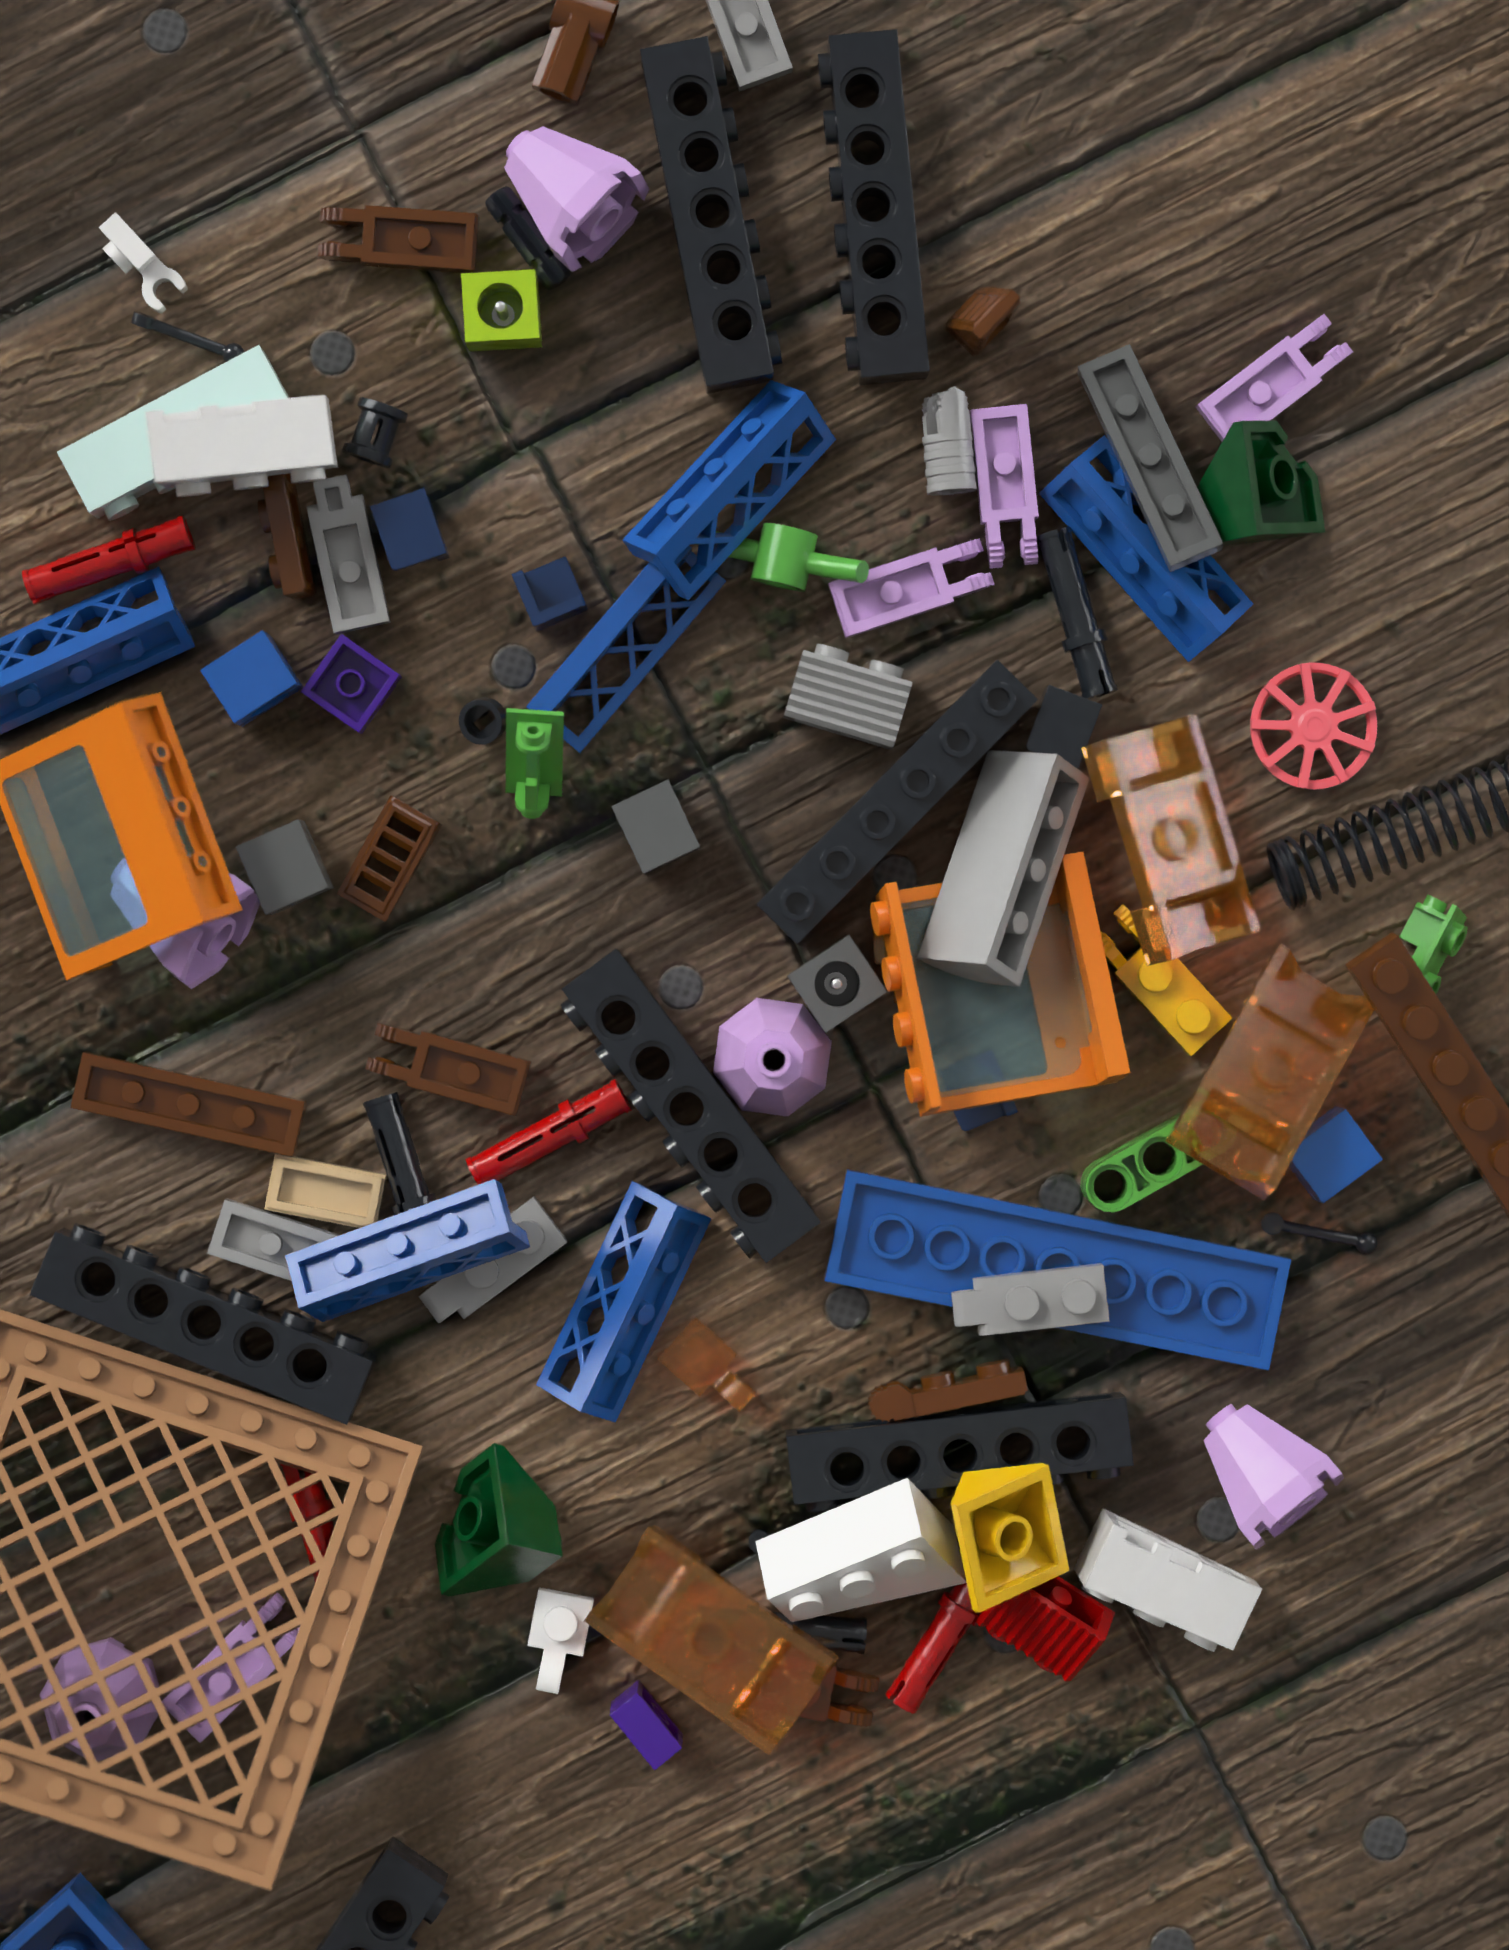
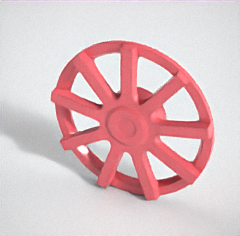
[1250,662,1377,790]

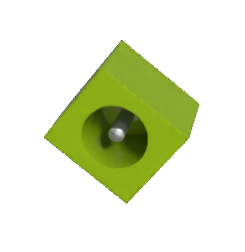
[461,269,542,352]

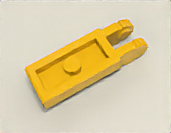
[1101,904,1232,1056]

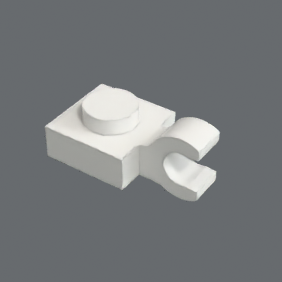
[99,212,188,314]
[527,1587,594,1694]

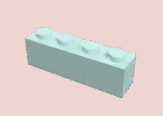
[57,345,289,521]

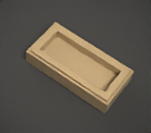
[264,1154,387,1228]

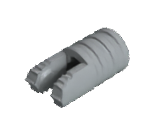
[922,386,978,495]

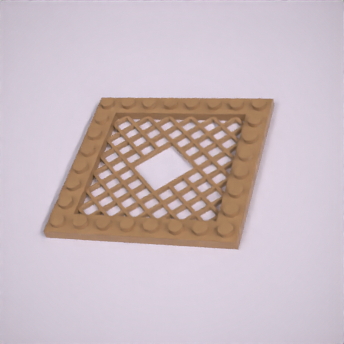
[0,1309,423,1892]

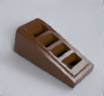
[945,287,1021,356]
[337,795,443,922]

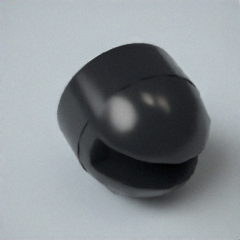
[459,697,506,745]

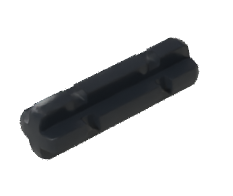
[485,186,571,290]

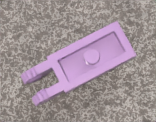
[1196,314,1353,442]
[970,404,1039,569]
[828,539,995,638]
[162,1593,300,1743]

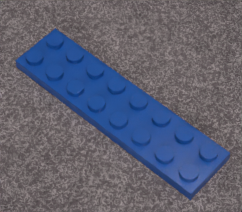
[824,1169,1291,1370]

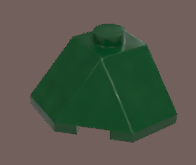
[1197,421,1325,545]
[435,1443,563,1596]

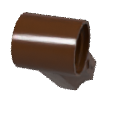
[532,0,620,105]

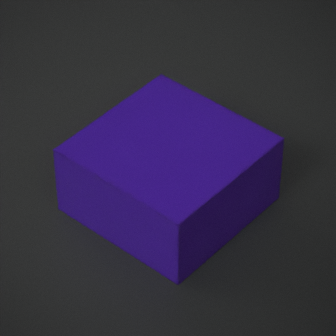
[301,634,402,734]
[610,1680,683,1771]

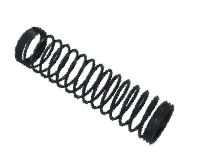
[1267,755,1509,910]

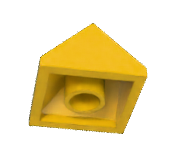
[951,1463,1070,1613]

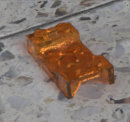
[1081,713,1261,966]
[1165,944,1374,1200]
[584,1526,840,1755]

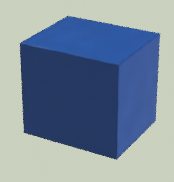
[200,630,303,727]
[1276,1106,1383,1203]

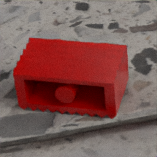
[976,1576,1115,1682]

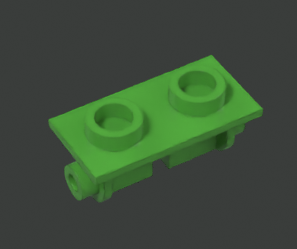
[505,708,564,819]
[1399,895,1468,994]

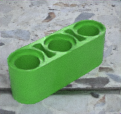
[1080,1103,1236,1212]

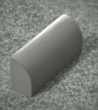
[917,750,1090,987]

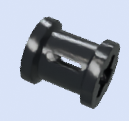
[342,397,408,468]

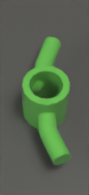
[716,523,869,592]

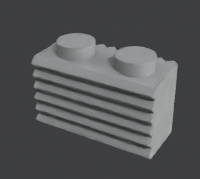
[783,644,913,750]

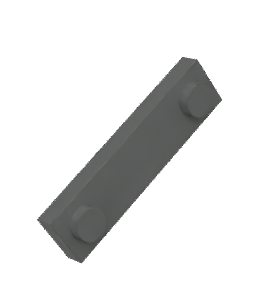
[1078,344,1223,572]

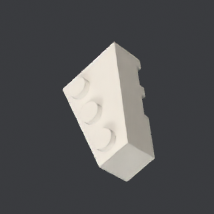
[145,395,338,497]
[756,1478,967,1622]
[1074,1508,1262,1652]

